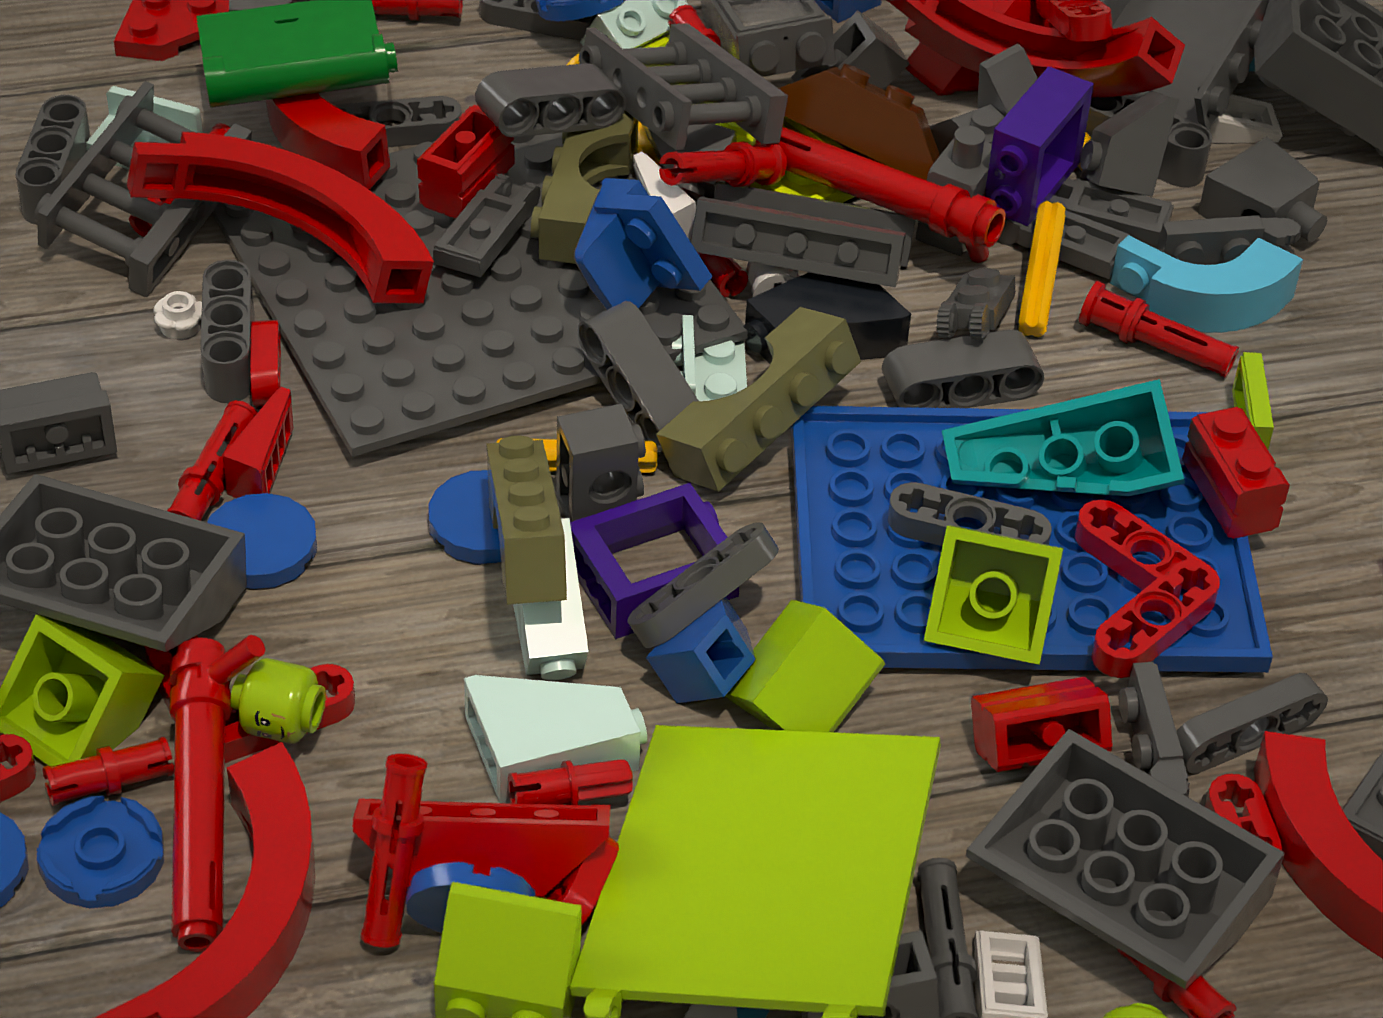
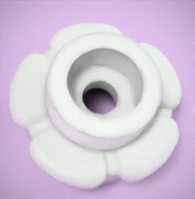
[153,291,202,339]

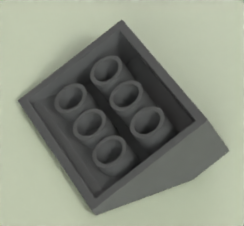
[1254,0,1383,157]
[0,474,247,652]
[966,729,1285,989]

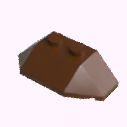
[778,64,940,180]

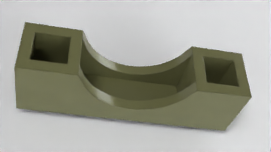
[531,110,638,264]
[656,307,861,492]
[486,435,567,605]

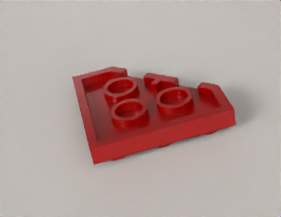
[114,0,229,61]

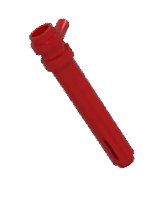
[755,127,1006,263]
[169,635,265,952]

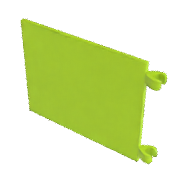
[570,725,941,1018]

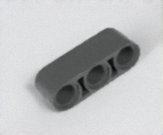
[475,63,626,137]
[16,95,91,225]
[1086,95,1212,187]
[200,260,255,403]
[577,301,699,456]
[882,330,1044,408]

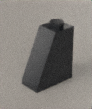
[743,272,911,364]

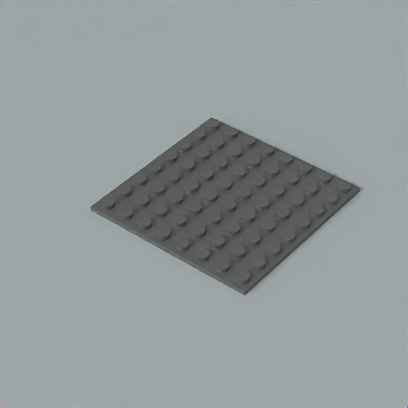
[212,133,748,457]

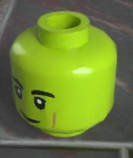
[230,658,326,744]

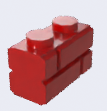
[417,105,515,218]
[1182,407,1290,539]
[971,676,1113,772]

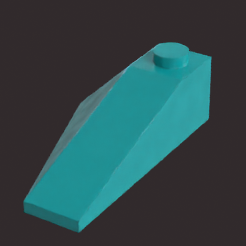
[942,379,1185,496]

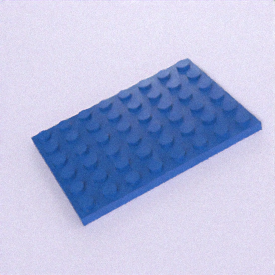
[791,406,1273,673]

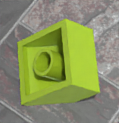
[924,525,1064,665]
[0,615,164,767]
[434,882,581,1018]

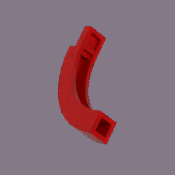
[886,0,1185,97]
[266,93,390,190]
[127,132,434,303]
[1254,731,1383,958]
[95,742,315,1018]

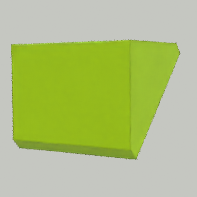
[725,600,885,732]

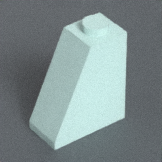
[513,518,589,680]
[464,675,647,803]

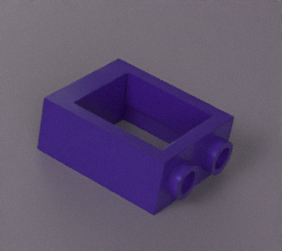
[985,66,1094,226]
[570,483,740,639]

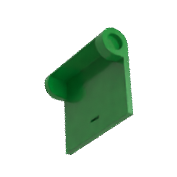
[196,0,398,108]

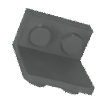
[0,372,118,474]

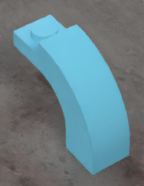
[1110,235,1303,333]

